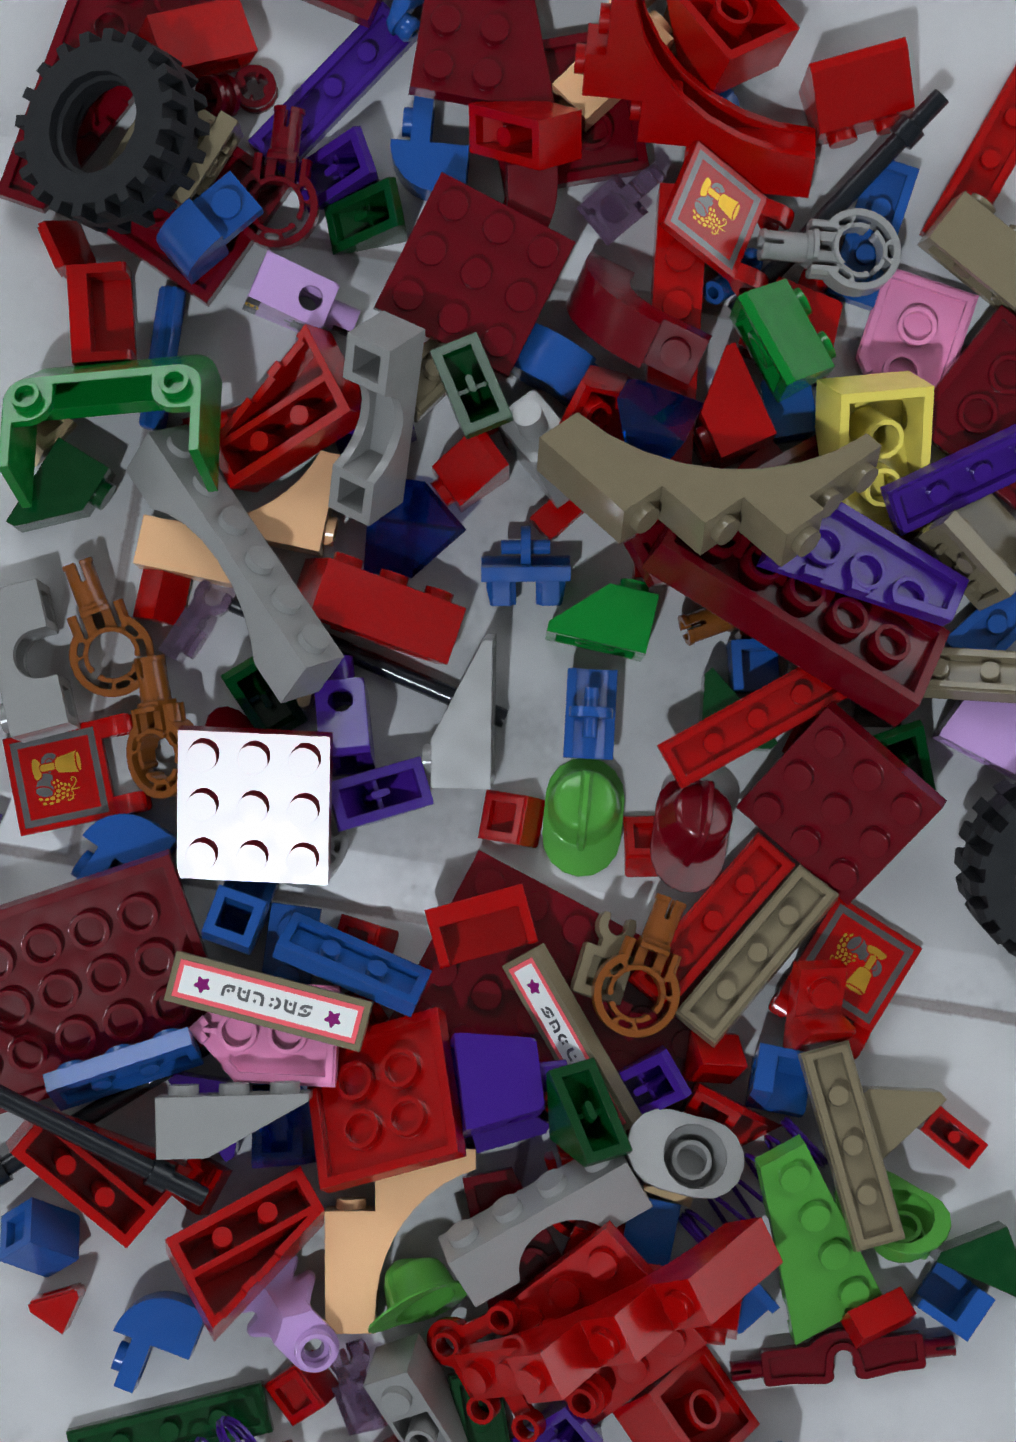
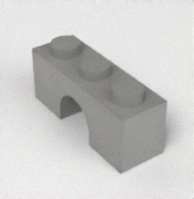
[0,578,80,743]

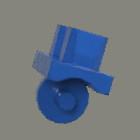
[481,525,571,606]
[563,668,618,760]

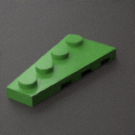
[754,1134,882,1345]

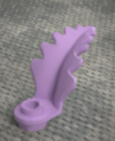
[242,1255,339,1373]

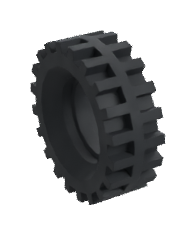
[14,28,210,234]

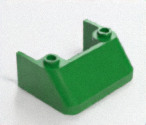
[0,354,222,508]

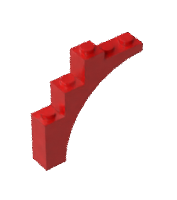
[574,0,816,198]
[453,1217,783,1404]

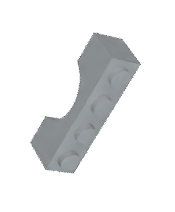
[328,311,426,526]
[438,1155,653,1307]

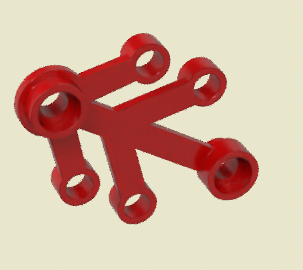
[427,1300,612,1442]

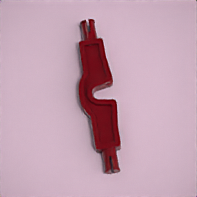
[729,1327,956,1387]

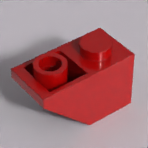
[559,365,659,445]

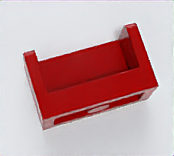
[137,0,258,80]
[66,261,137,366]
[424,884,538,969]

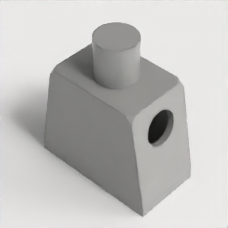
[498,390,570,509]

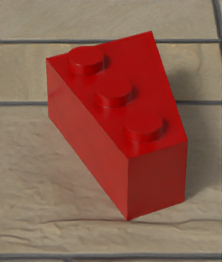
[219,324,362,493]
[296,552,466,665]
[6,1104,193,1249]
[165,1166,325,1342]

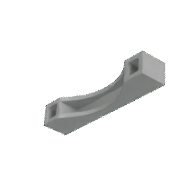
[126,424,344,703]

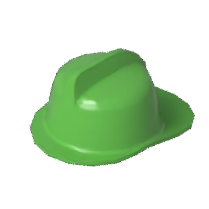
[542,759,625,877]
[834,1171,951,1263]
[368,1257,467,1334]

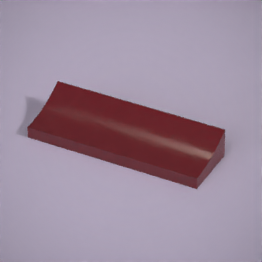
[641,525,950,727]

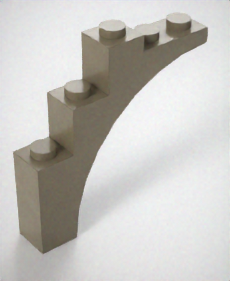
[537,412,882,567]

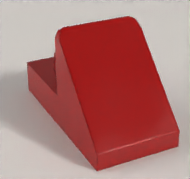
[782,959,856,1052]

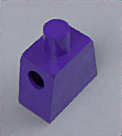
[314,655,376,777]
[450,1033,568,1138]

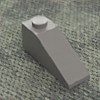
[422,633,497,790]

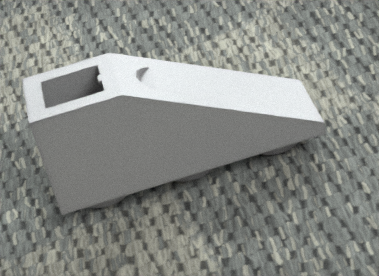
[155,1081,313,1160]
[363,1333,468,1442]

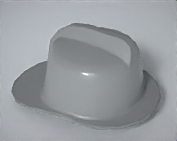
[627,1108,744,1199]

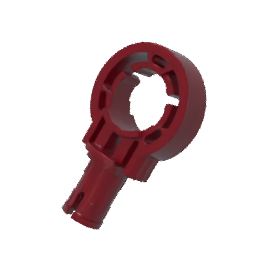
[240,105,320,251]

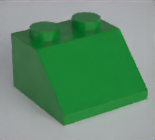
[729,278,836,403]
[545,578,659,662]

